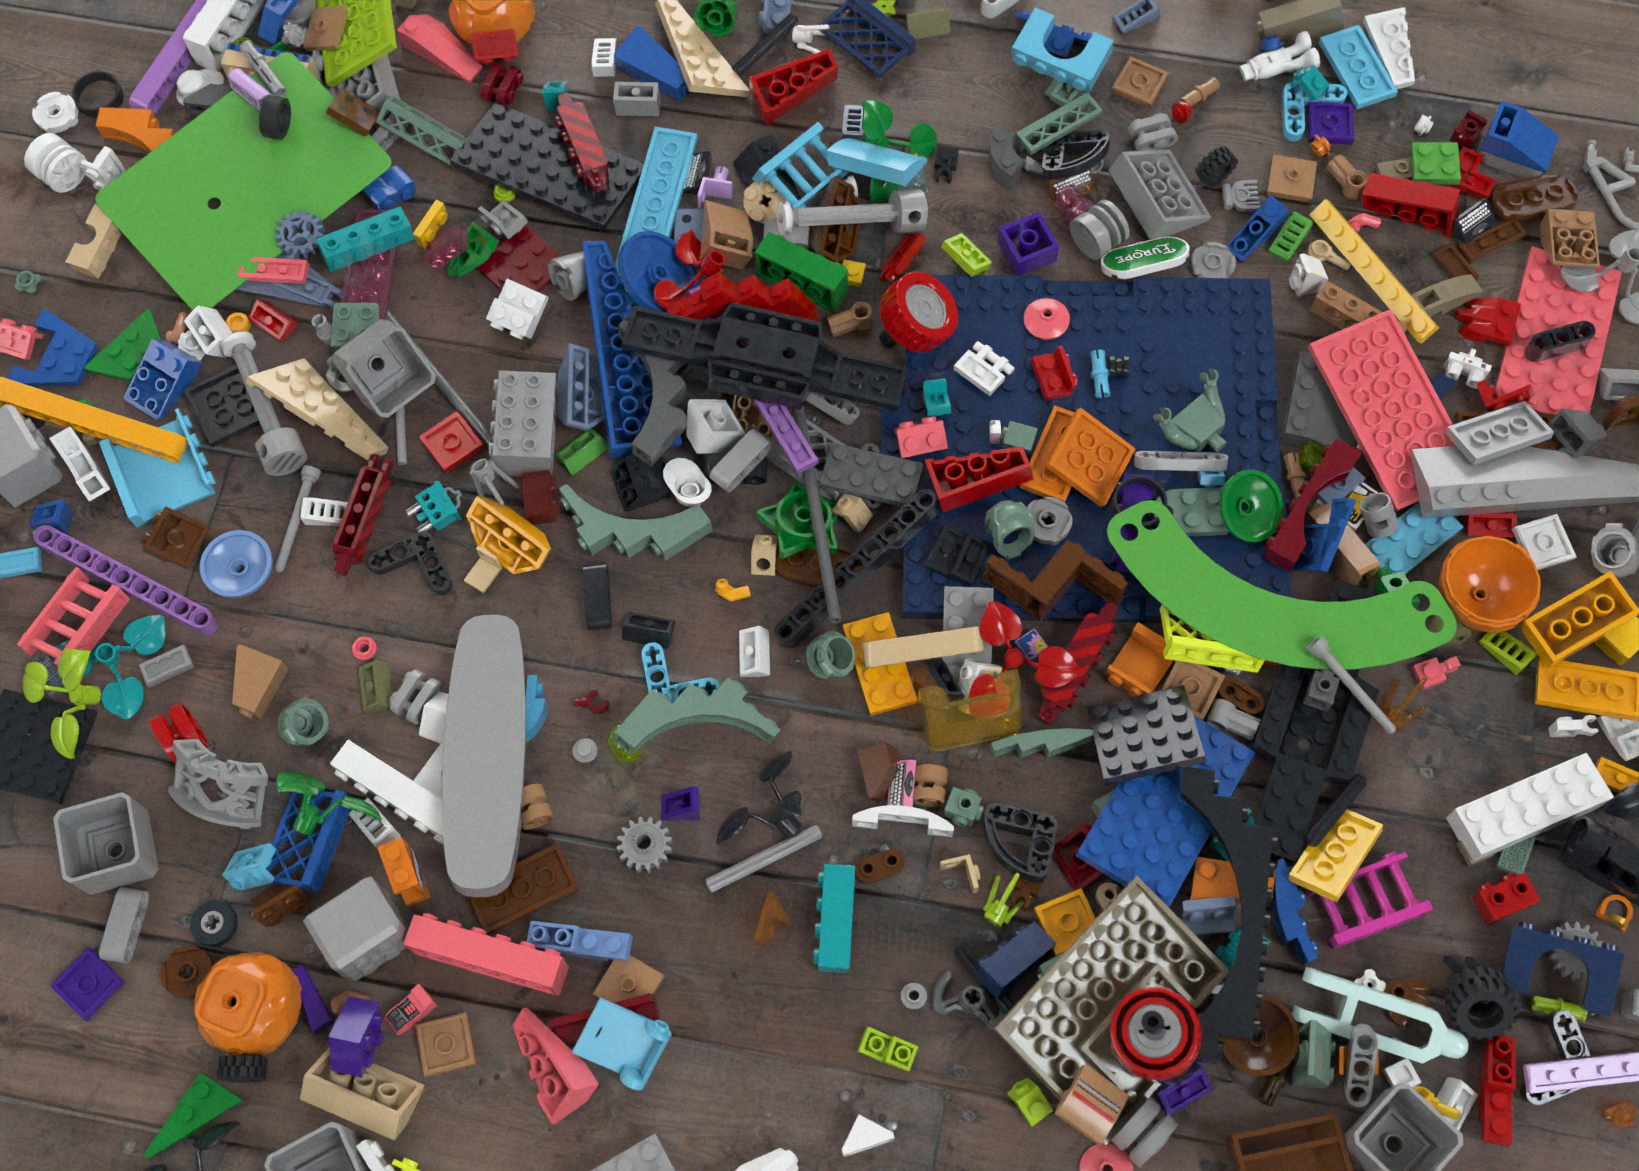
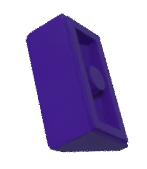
[1154,1061,1213,1114]

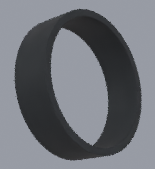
[72,71,124,118]
[1112,475,1168,530]

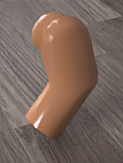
[166,312,189,344]
[330,990,370,1015]

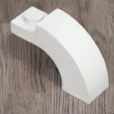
[49,426,110,501]

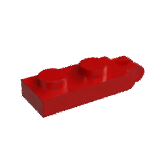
[879,233,926,282]

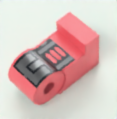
[384,984,438,1035]

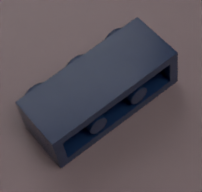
[975,922,1057,999]

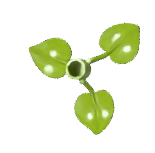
[23,649,101,759]

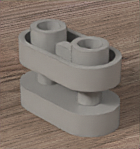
[1127,113,1178,151]
[389,669,442,725]

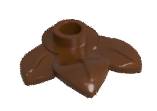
[1384,978,1432,1028]

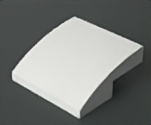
[1596,716,1639,761]

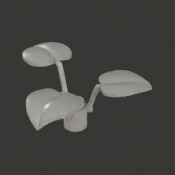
[1560,229,1639,325]

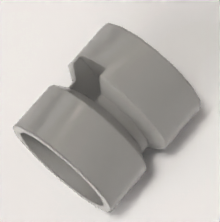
[1360,493,1399,538]

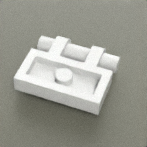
[954,341,1015,396]

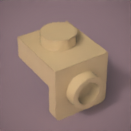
[832,493,873,533]

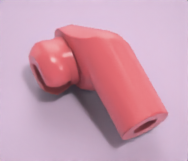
[1348,213,1381,233]

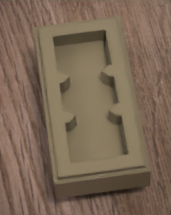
[1375,157,1413,181]

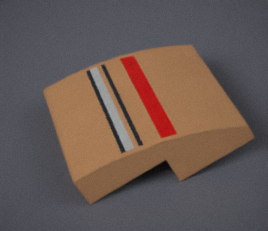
[1054,1064,1129,1145]

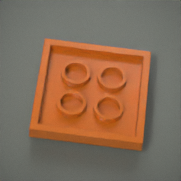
[1045,408,1136,507]

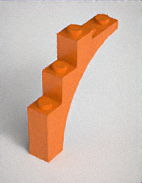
[96,107,175,153]

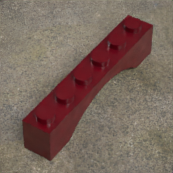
[1264,438,1362,572]

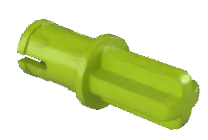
[1530,995,1587,1022]

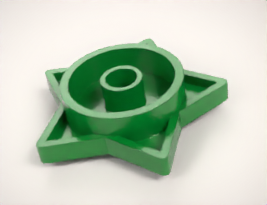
[756,481,840,559]

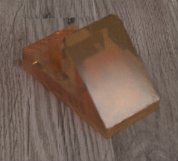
[753,890,791,947]

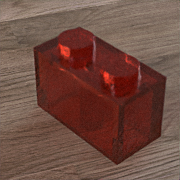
[521,470,560,525]

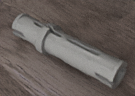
[239,41,287,97]

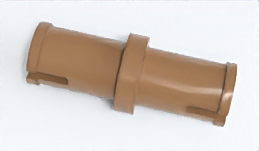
[1178,77,1220,107]
[1284,452,1306,500]

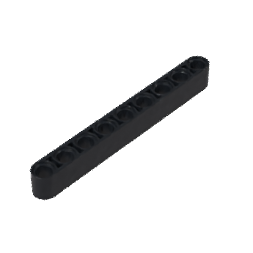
[774,489,940,649]

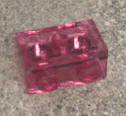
[422,223,468,268]

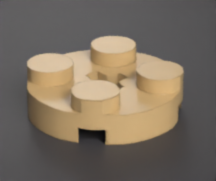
[743,180,786,224]

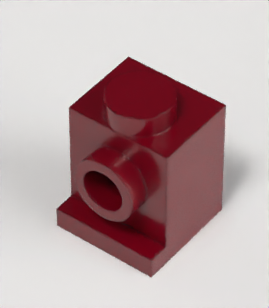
[1450,110,1488,149]

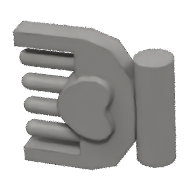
[1222,180,1261,212]

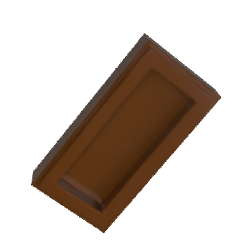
[1431,242,1479,280]

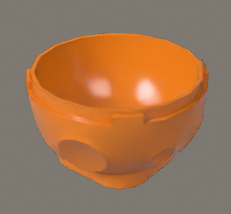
[449,0,535,45]
[1438,536,1541,633]
[194,952,302,1056]

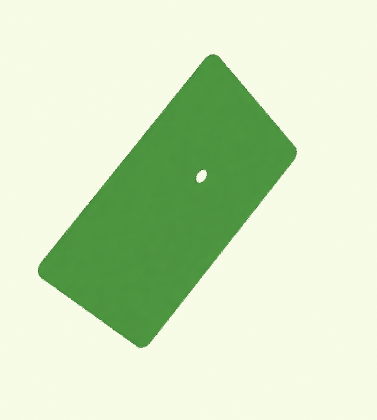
[96,52,391,310]

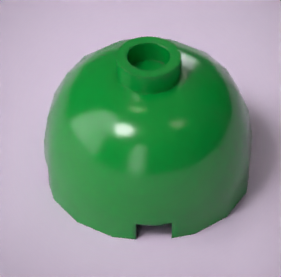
[694,0,738,37]

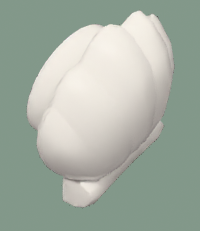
[178,330,206,361]

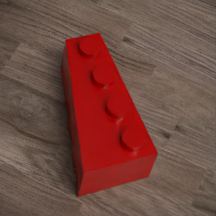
[749,48,838,126]

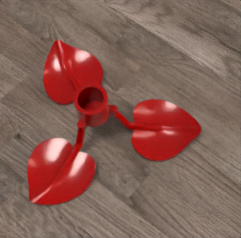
[654,230,735,310]
[968,601,1080,716]

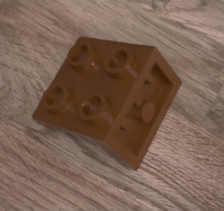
[250,873,311,927]

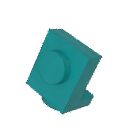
[1289,65,1329,101]
[923,378,951,416]

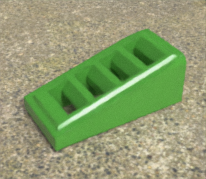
[1268,212,1313,263]

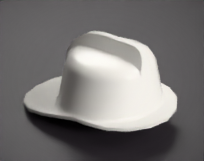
[176,69,224,106]
[663,458,712,507]

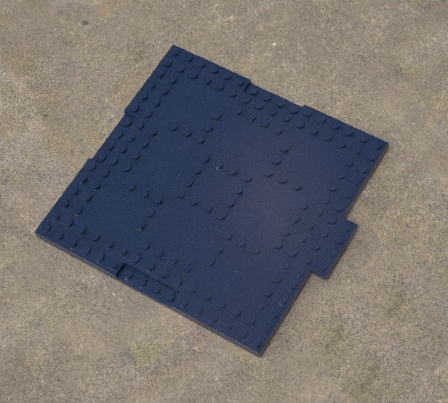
[881,274,1292,623]

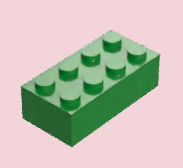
[755,232,848,313]

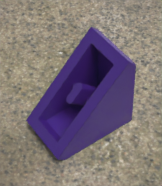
[661,786,701,821]

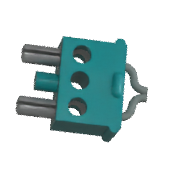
[405,481,462,533]

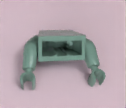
[1153,368,1227,453]

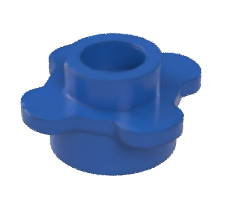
[1259,36,1284,52]

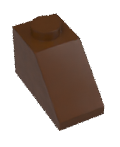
[858,742,900,802]

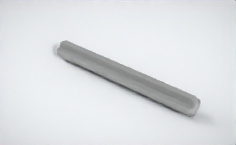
[706,825,822,892]

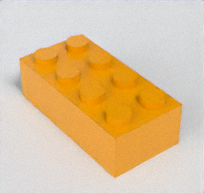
[1519,571,1639,668]

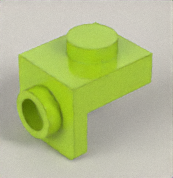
[1007,1078,1053,1127]

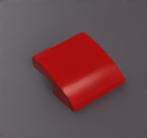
[1464,512,1517,538]

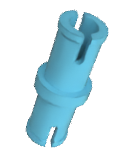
[1090,350,1110,398]

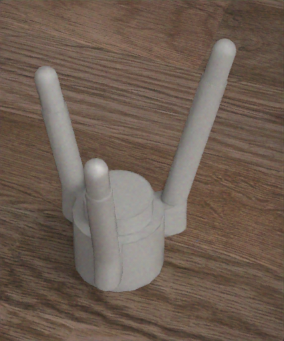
[469,459,519,506]

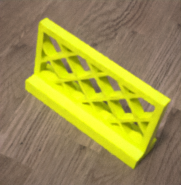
[1160,605,1265,673]

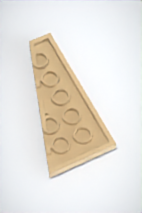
[655,0,750,97]
[246,358,389,461]

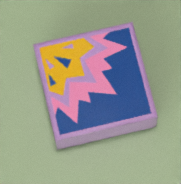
[1014,628,1048,661]

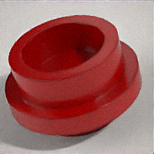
[1172,101,1192,123]

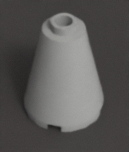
[548,251,587,301]

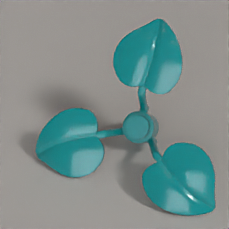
[53,615,166,720]

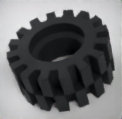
[1195,146,1238,188]
[217,1055,268,1083]

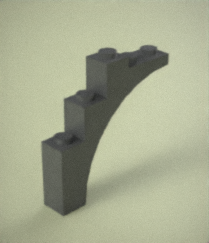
[618,319,687,467]

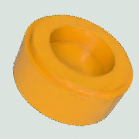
[226,312,250,333]

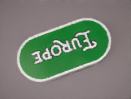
[1101,237,1189,279]

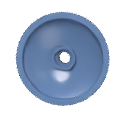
[200,530,273,598]

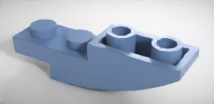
[526,921,633,962]

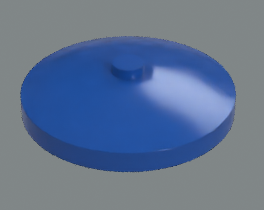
[618,231,699,313]

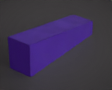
[293,965,334,1034]

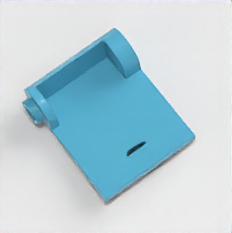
[572,998,672,1090]

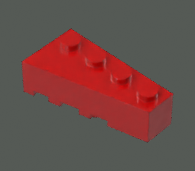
[1362,173,1460,238]
[925,447,1034,512]

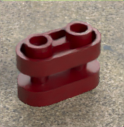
[480,61,524,106]

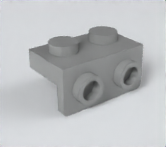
[478,200,528,239]

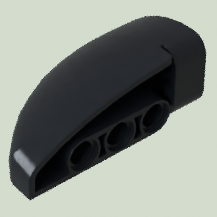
[1559,816,1639,906]

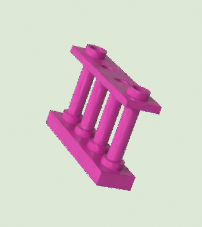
[1306,852,1433,949]

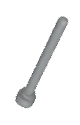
[275,465,321,573]
[1306,636,1396,734]

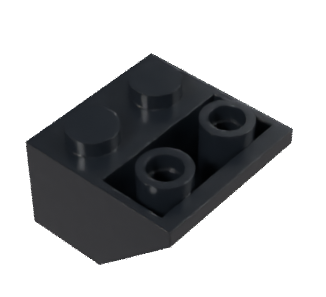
[610,451,671,512]

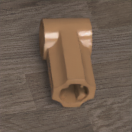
[1327,155,1367,200]
[827,302,873,337]

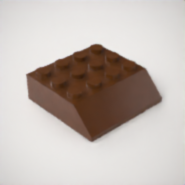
[1226,1113,1353,1171]

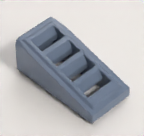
[1112,0,1160,34]
[842,105,864,141]

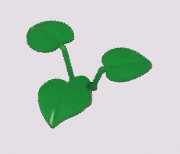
[862,100,937,204]
[276,771,382,835]

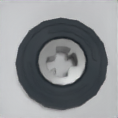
[190,900,238,947]

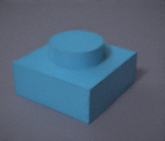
[1197,471,1225,488]

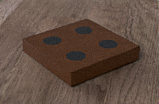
[326,89,380,136]

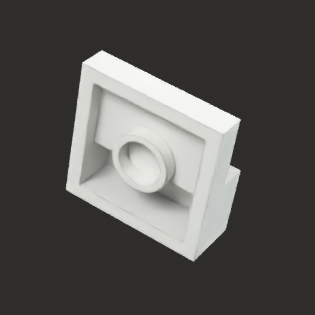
[486,279,549,340]

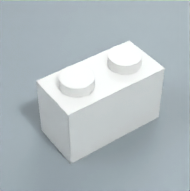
[184,305,232,358]

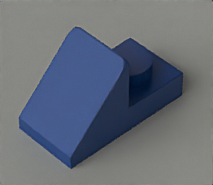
[29,499,73,534]

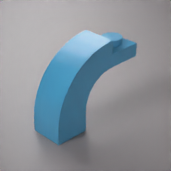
[526,675,549,743]

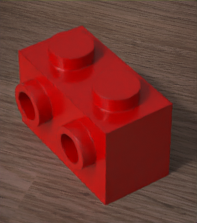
[1472,872,1541,926]

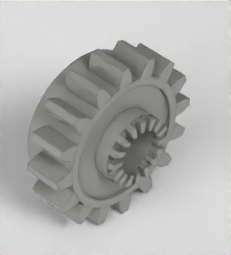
[617,816,673,873]
[1546,922,1604,981]

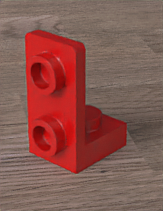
[1476,379,1535,412]

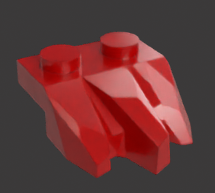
[1454,297,1521,346]

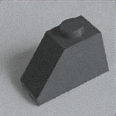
[183,84,233,116]

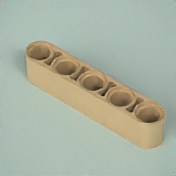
[862,626,985,668]

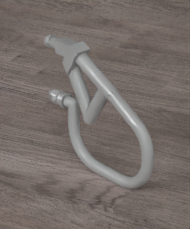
[1583,140,1639,230]

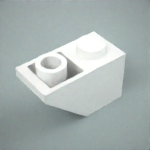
[1289,254,1328,297]

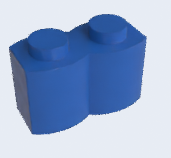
[363,165,417,214]

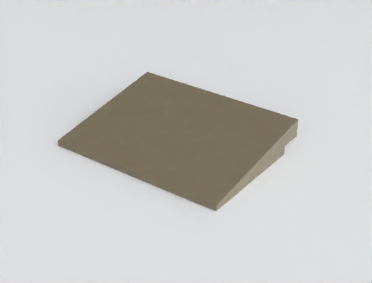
[994,876,1230,1146]

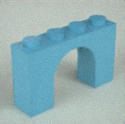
[1011,8,1114,93]

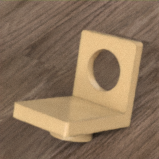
[751,534,778,576]
[464,546,502,593]
[939,854,981,894]

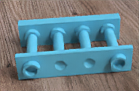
[752,122,850,210]

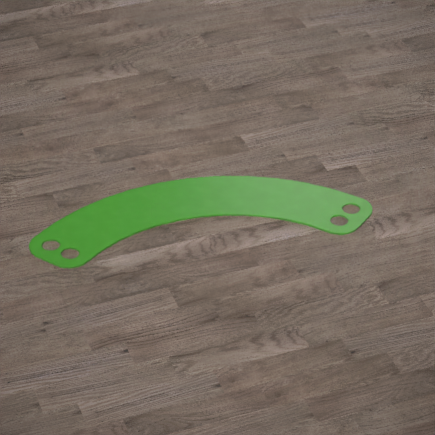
[1107,500,1457,670]

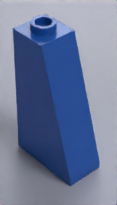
[613,25,690,102]

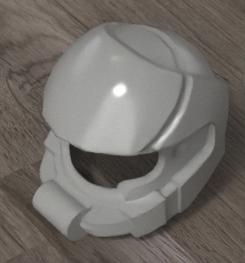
[1591,523,1639,578]

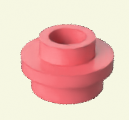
[352,637,377,661]

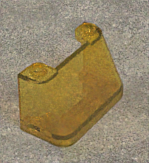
[917,669,1023,751]

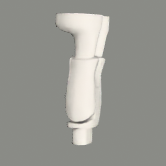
[1239,31,1320,81]

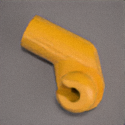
[716,579,751,602]

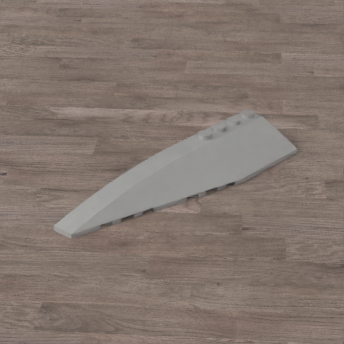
[1410,446,1639,518]

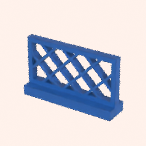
[266,790,351,894]

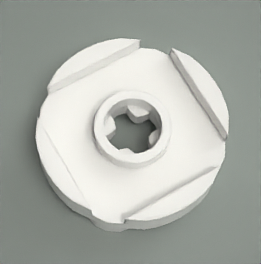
[32,92,79,134]

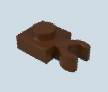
[1011,868,1044,912]

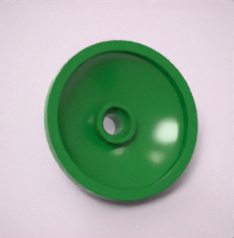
[1219,470,1283,542]

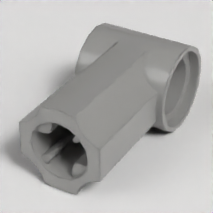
[1206,699,1260,740]

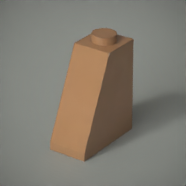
[232,644,288,720]

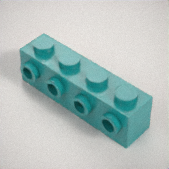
[316,206,414,272]
[813,864,855,973]

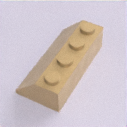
[300,1048,425,1141]

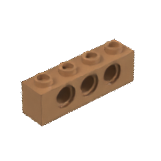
[1310,281,1408,333]

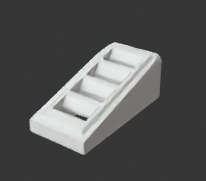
[592,39,616,77]
[301,497,348,526]
[349,797,401,849]

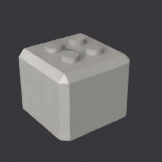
[332,319,436,418]
[0,404,63,508]
[53,792,159,895]
[303,876,409,981]
[1343,1084,1464,1171]
[264,1122,371,1171]

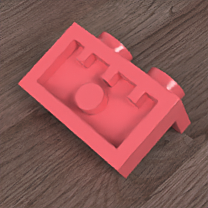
[0,318,43,360]

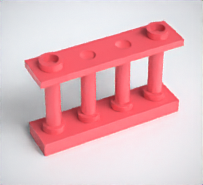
[16,567,130,667]

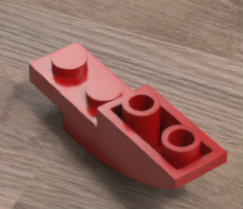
[1478,1035,1516,1147]

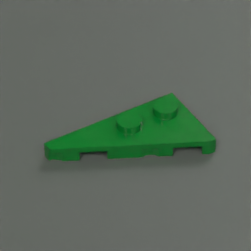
[144,1073,244,1158]

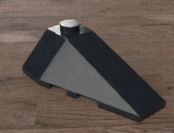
[733,134,801,207]

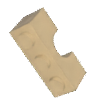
[65,204,122,279]

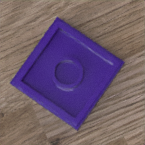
[1308,102,1354,145]
[50,947,126,1021]

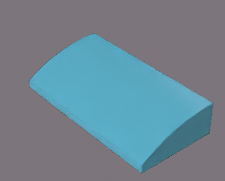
[827,138,927,186]

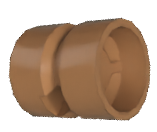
[913,764,948,807]
[521,783,554,830]

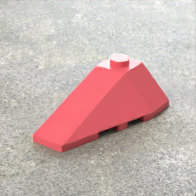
[397,14,483,83]

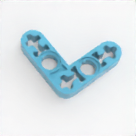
[1282,83,1347,141]
[642,642,720,704]

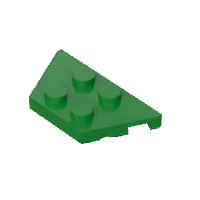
[83,309,161,383]

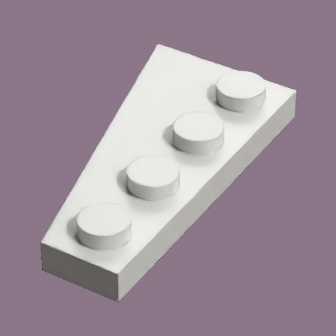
[1362,7,1415,89]

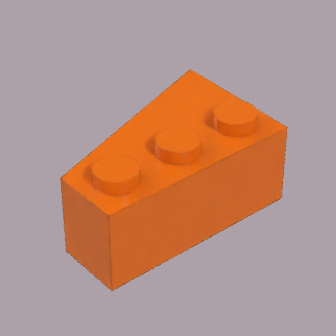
[1190,857,1275,907]

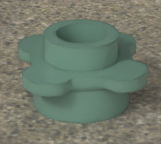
[15,271,41,294]

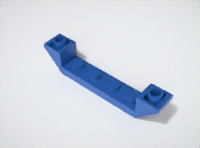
[258,0,299,45]

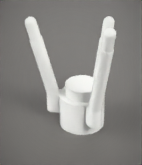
[792,25,829,54]

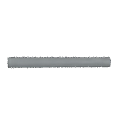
[394,380,407,465]

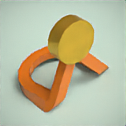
[1595,895,1633,932]

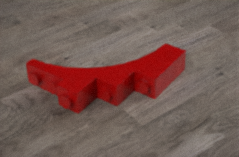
[667,272,819,322]

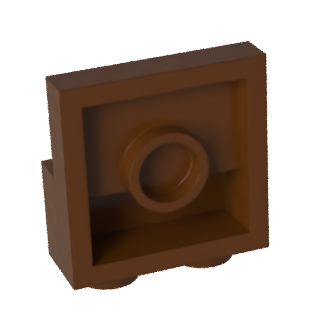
[141,506,210,570]

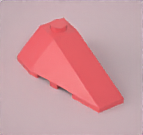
[512,1007,599,1124]

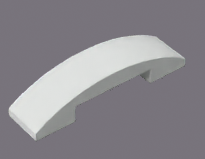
[852,805,954,837]

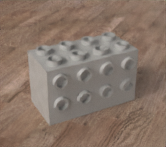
[489,371,557,478]

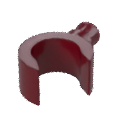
[574,690,610,714]

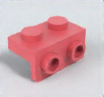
[894,416,948,458]

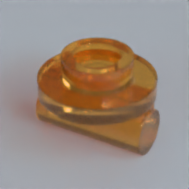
[1604,1100,1638,1127]

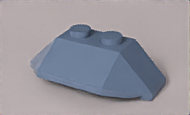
[556,343,604,431]

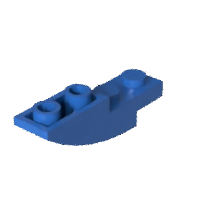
[1271,858,1318,966]

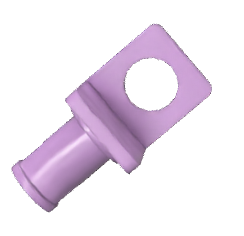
[698,166,733,209]

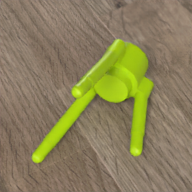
[983,873,1032,927]

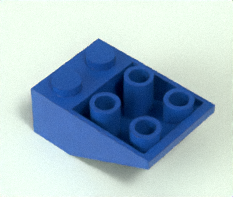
[1480,101,1559,173]
[123,338,203,421]

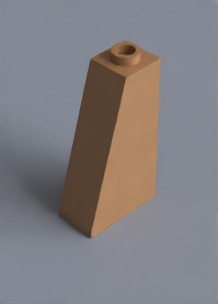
[1304,503,1381,587]

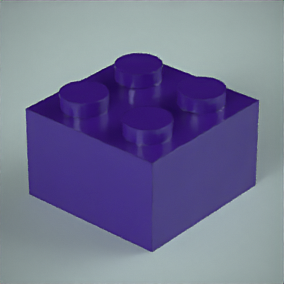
[997,212,1059,276]
[328,996,384,1078]

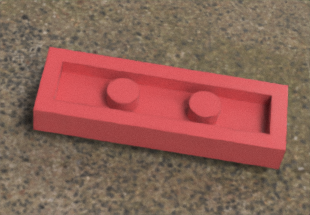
[237,257,310,284]

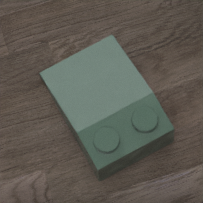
[1291,1020,1335,1090]

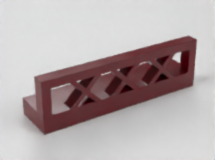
[548,993,661,1045]

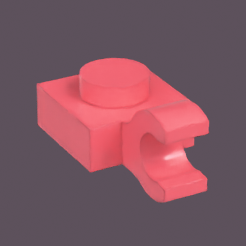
[1411,656,1461,690]

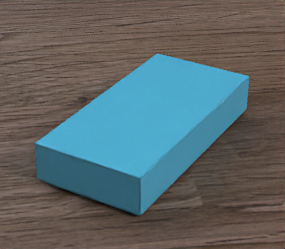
[0,547,42,579]

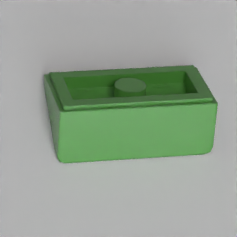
[554,428,608,475]

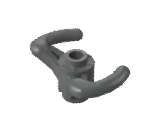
[932,971,1009,1031]

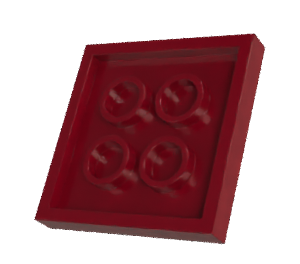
[476,224,561,293]

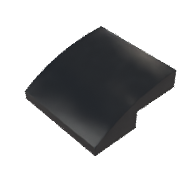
[925,524,990,585]

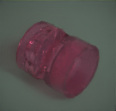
[1055,185,1095,222]

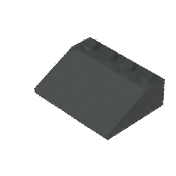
[1280,352,1354,454]

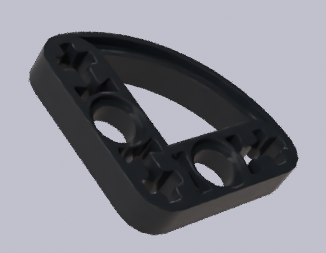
[1042,130,1110,180]
[983,803,1058,883]

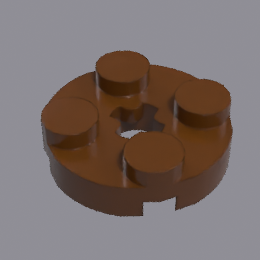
[160,946,214,999]

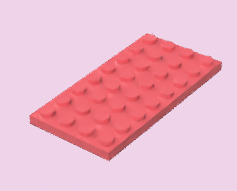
[1495,246,1622,419]
[1307,309,1456,512]

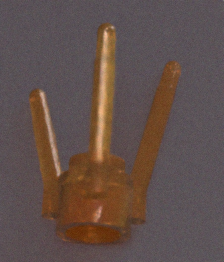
[1381,677,1427,732]

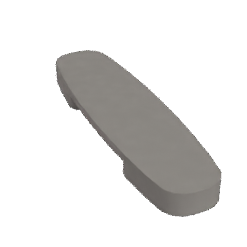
[442,615,526,897]

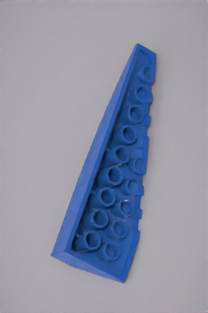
[582,241,682,460]

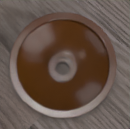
[1219,995,1299,1076]

